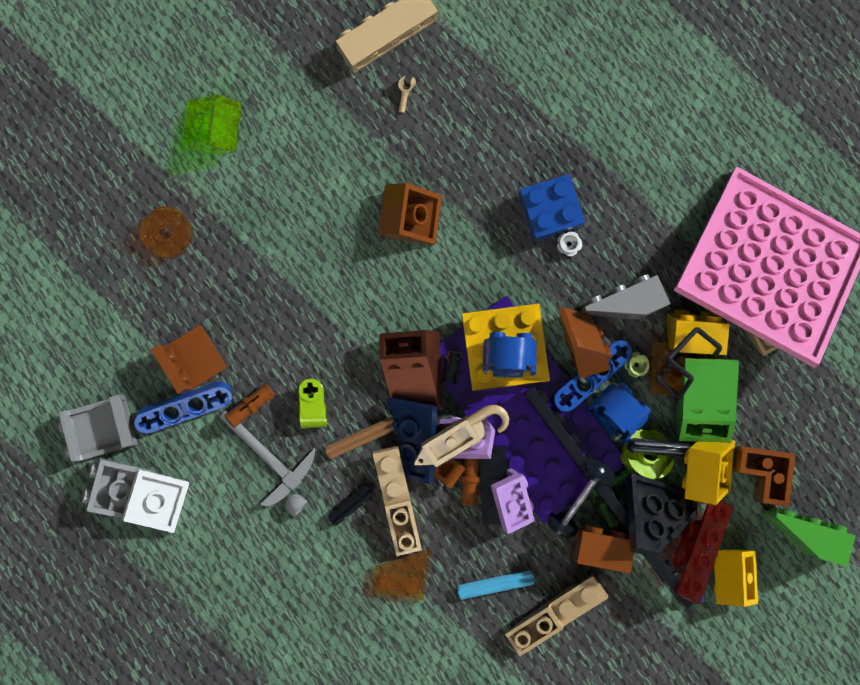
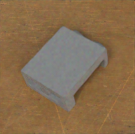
[57,395,138,462]

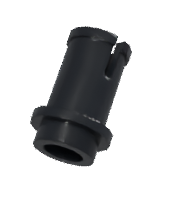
[442,351,464,384]

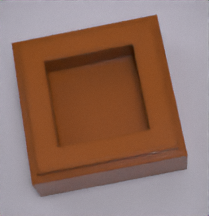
[434,458,466,489]

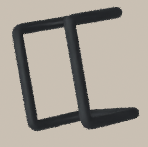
[655,327,722,399]

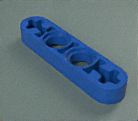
[551,340,633,413]
[134,381,232,434]

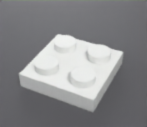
[122,468,189,533]

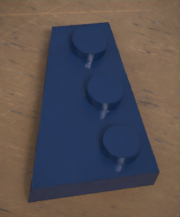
[386,398,437,484]

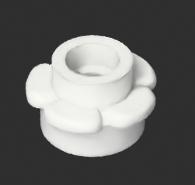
[557,231,582,256]

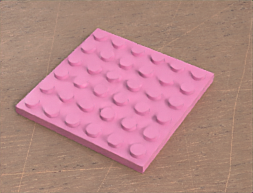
[673,166,860,368]

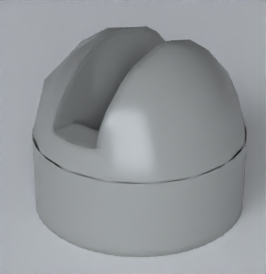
[286,494,308,517]

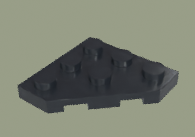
[625,473,698,557]

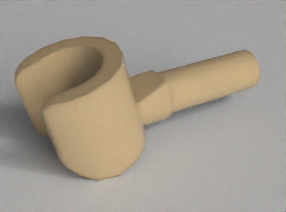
[398,76,416,113]

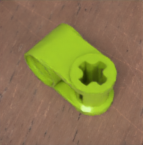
[299,379,327,429]

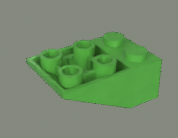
[674,358,739,442]
[762,507,856,567]

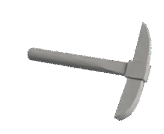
[220,410,315,506]

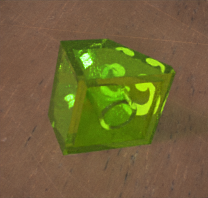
[181,94,242,155]

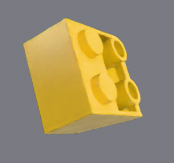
[667,309,730,355]

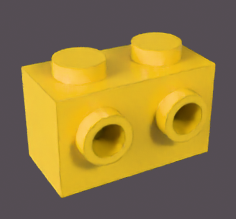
[713,549,758,607]

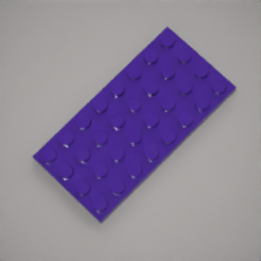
[440,296,625,524]

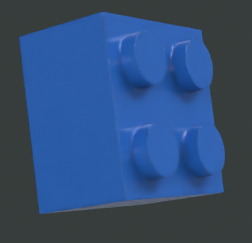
[518,174,586,242]

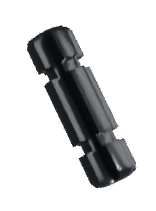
[328,485,373,526]

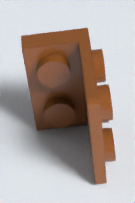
[150,325,227,395]

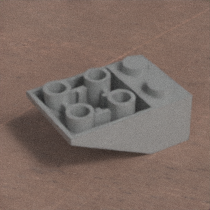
[579,274,670,320]

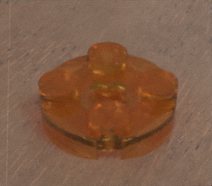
[140,206,193,259]

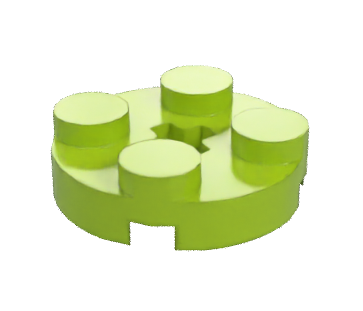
[620,429,674,480]

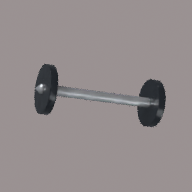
[548,460,615,538]

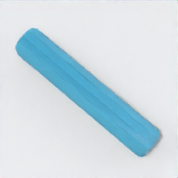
[457,570,534,600]

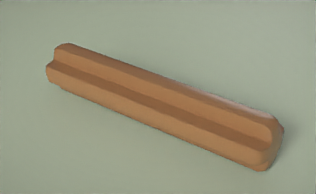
[325,417,394,459]

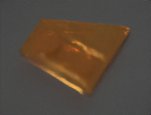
[372,549,431,601]

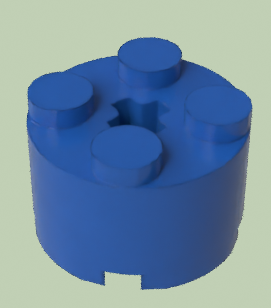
[483,332,537,378]
[588,382,651,443]

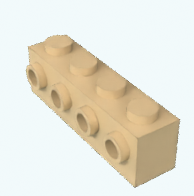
[336,0,438,73]

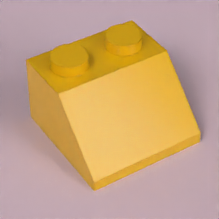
[682,440,735,505]

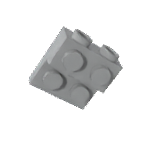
[81,457,152,518]

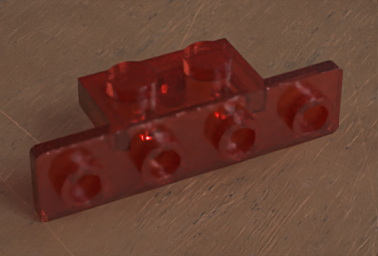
[672,500,733,604]

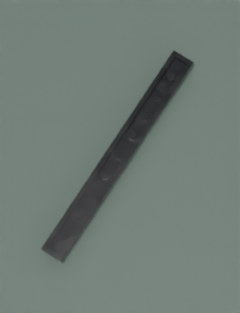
[523,388,695,610]

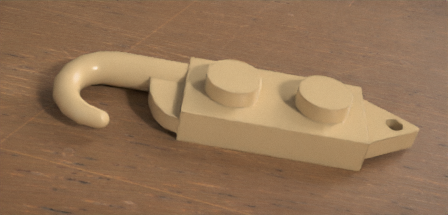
[414,405,509,467]

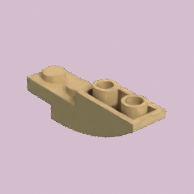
[373,446,422,556]
[505,574,608,656]

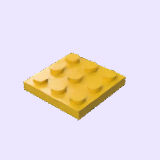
[462,304,550,391]

